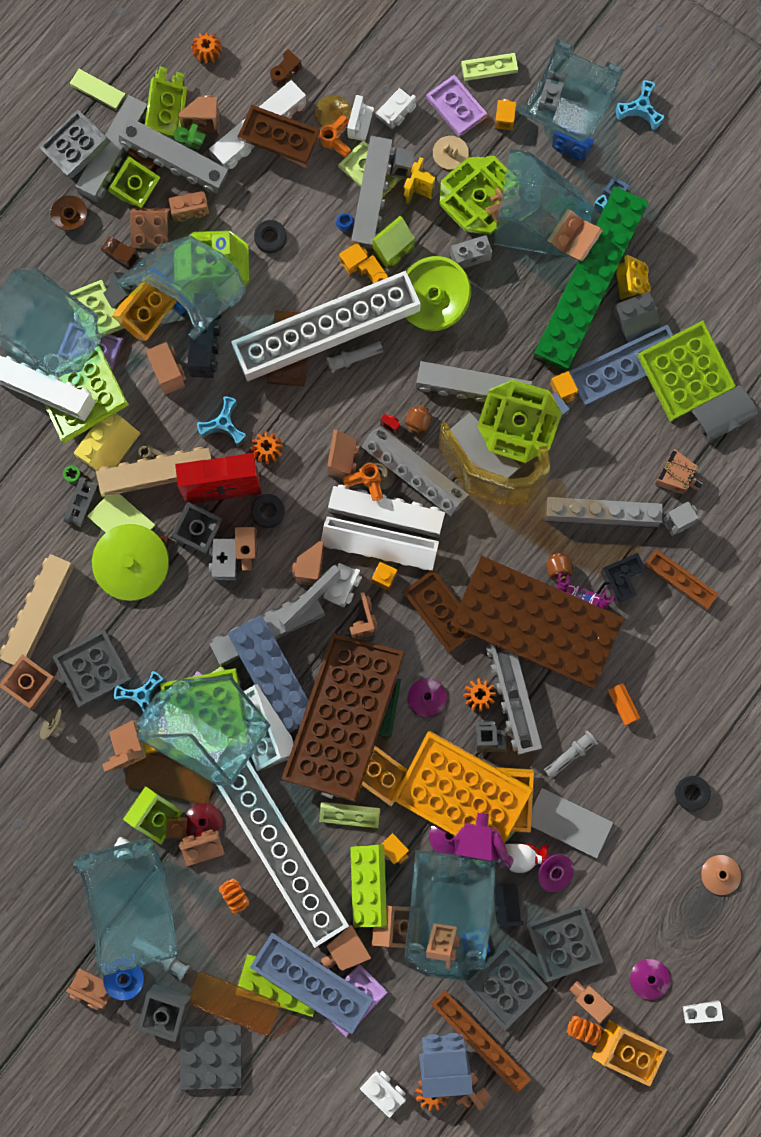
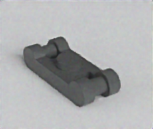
[537,70,567,115]
[63,477,99,528]

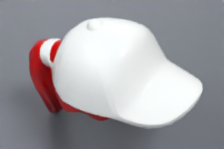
[497,843,549,873]

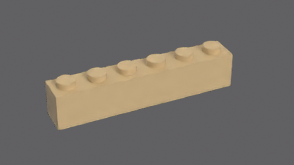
[96,447,211,497]
[0,554,74,665]

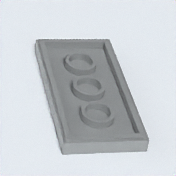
[442,412,521,493]
[279,565,341,631]
[531,788,613,859]

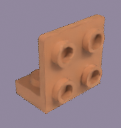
[130,207,170,249]
[547,209,603,262]
[350,592,377,640]
[102,720,146,772]

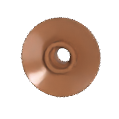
[701,855,741,895]

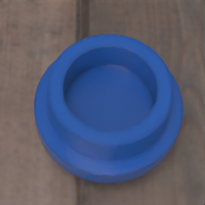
[336,213,354,232]

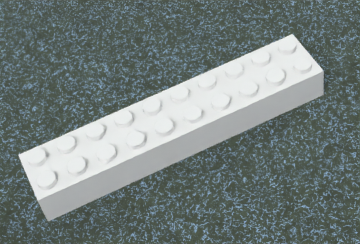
[231,271,421,382]
[211,755,349,948]

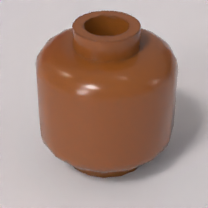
[405,405,432,434]
[546,553,573,583]

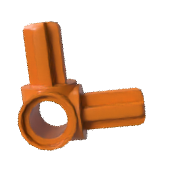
[320,115,351,157]
[343,463,383,501]

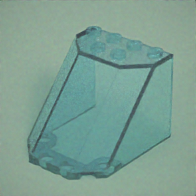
[494,149,593,257]
[0,268,101,376]
[136,676,271,786]
[404,850,495,979]

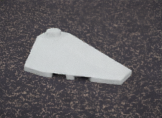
[243,684,294,771]

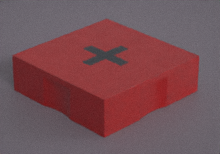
[175,453,262,504]

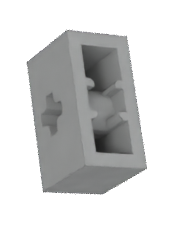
[450,235,492,269]
[662,501,698,537]
[209,539,237,580]

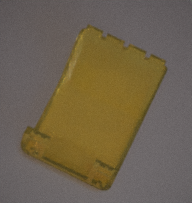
[438,422,550,506]

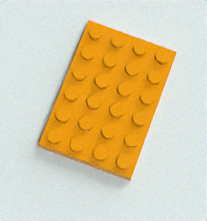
[393,731,533,844]

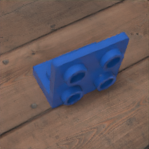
[552,125,594,161]

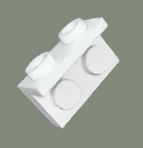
[376,88,416,129]
[347,95,374,141]
[323,563,362,607]
[360,1070,406,1118]

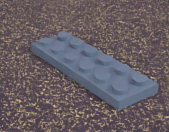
[569,324,673,406]
[227,615,308,733]
[250,933,374,1034]

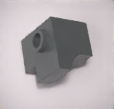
[103,272,137,309]
[475,721,506,752]

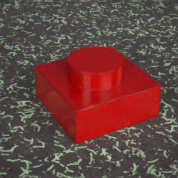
[380,414,400,434]

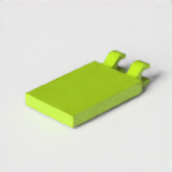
[145,66,187,140]

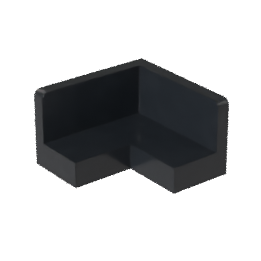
[600,553,646,606]
[493,885,524,927]

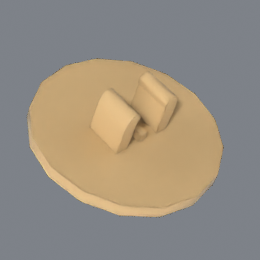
[433,136,469,170]

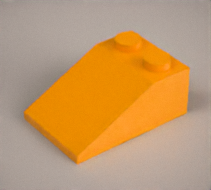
[111,273,180,341]
[362,746,408,807]
[495,767,534,833]
[592,1020,667,1086]

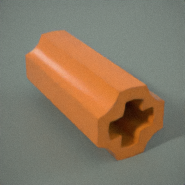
[607,683,640,726]

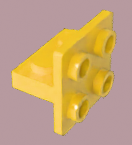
[404,157,435,204]
[617,255,651,301]

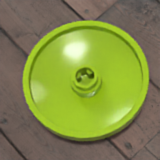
[405,256,471,331]
[92,524,169,601]

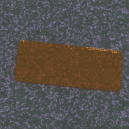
[125,754,216,804]
[190,971,280,1035]

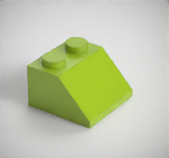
[107,157,160,209]
[372,216,415,269]
[123,786,183,844]

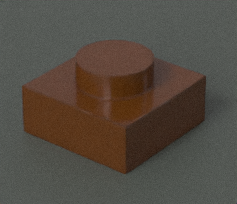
[166,817,187,839]

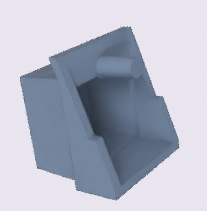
[419,1033,473,1098]

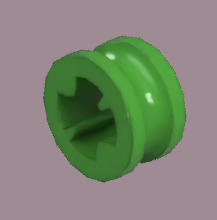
[63,465,82,484]

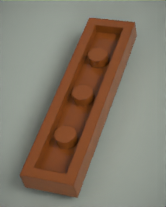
[644,549,719,611]

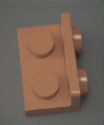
[168,191,209,222]
[179,830,225,866]
[426,923,460,969]
[66,968,111,1010]

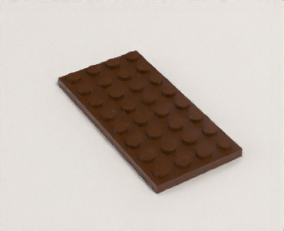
[450,555,624,689]
[282,633,406,802]

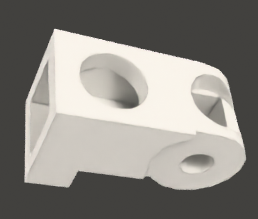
[683,1001,723,1023]

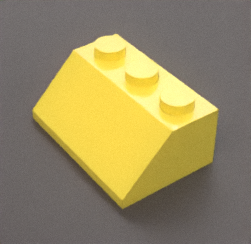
[74,413,141,471]

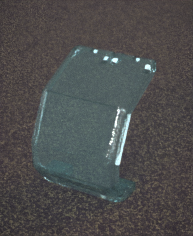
[517,39,624,142]
[116,236,247,340]
[73,838,178,976]

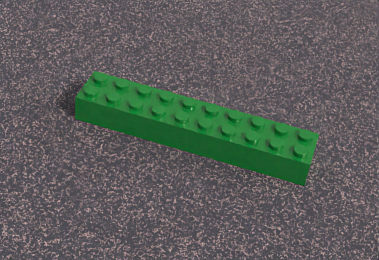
[533,187,649,372]

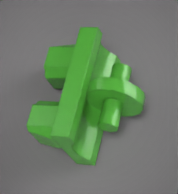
[173,123,205,152]

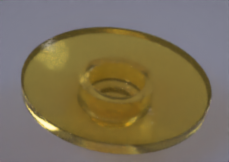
[315,95,351,127]

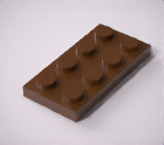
[238,104,320,165]
[267,310,308,387]
[403,569,472,654]

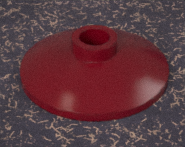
[185,803,223,838]

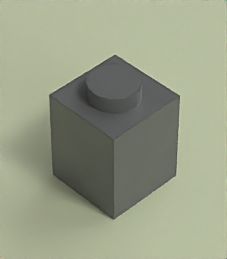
[390,147,414,180]

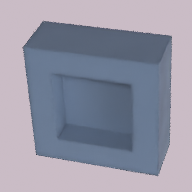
[603,176,629,197]

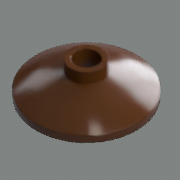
[50,196,88,231]

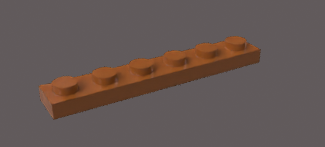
[431,990,531,1094]

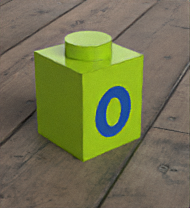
[212,232,237,264]

